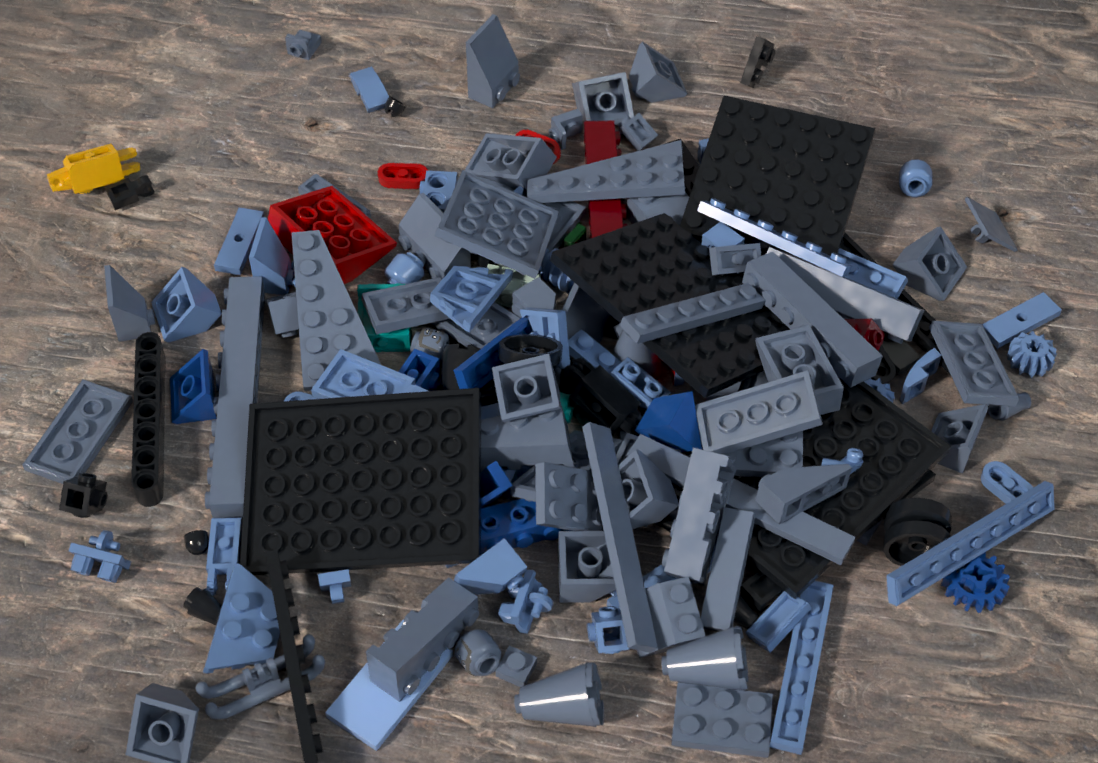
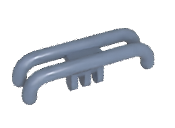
[196,634,325,720]

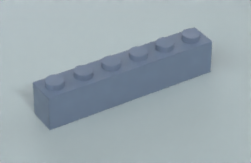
[766,247,925,344]
[742,251,883,388]

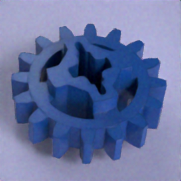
[941,552,1010,613]

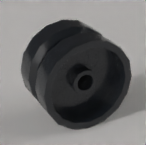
[499,334,563,387]
[883,498,952,566]

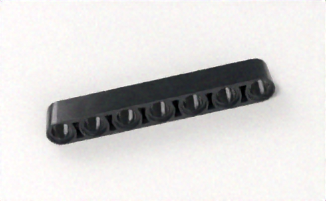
[131,332,166,507]

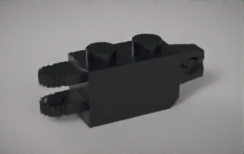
[562,357,642,436]

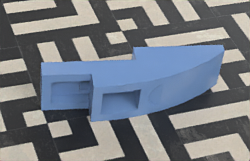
[568,329,671,409]

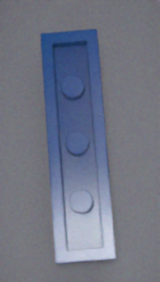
[454,318,534,389]

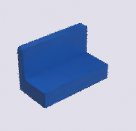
[481,461,513,509]

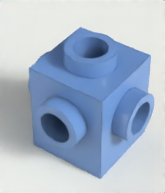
[587,606,630,654]

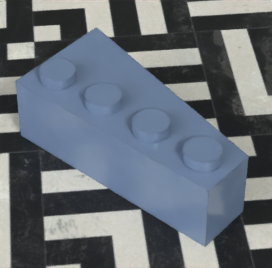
[481,402,575,471]
[662,447,736,585]
[366,577,479,702]

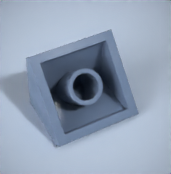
[492,354,561,422]
[931,404,988,473]

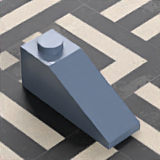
[755,464,852,524]

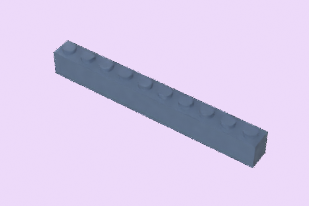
[205,276,265,520]

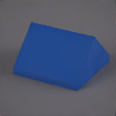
[170,349,217,424]
[635,391,702,453]

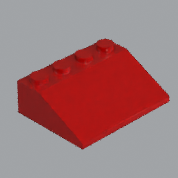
[268,186,397,284]

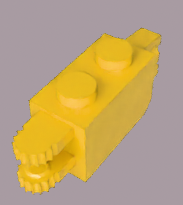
[47,144,141,194]

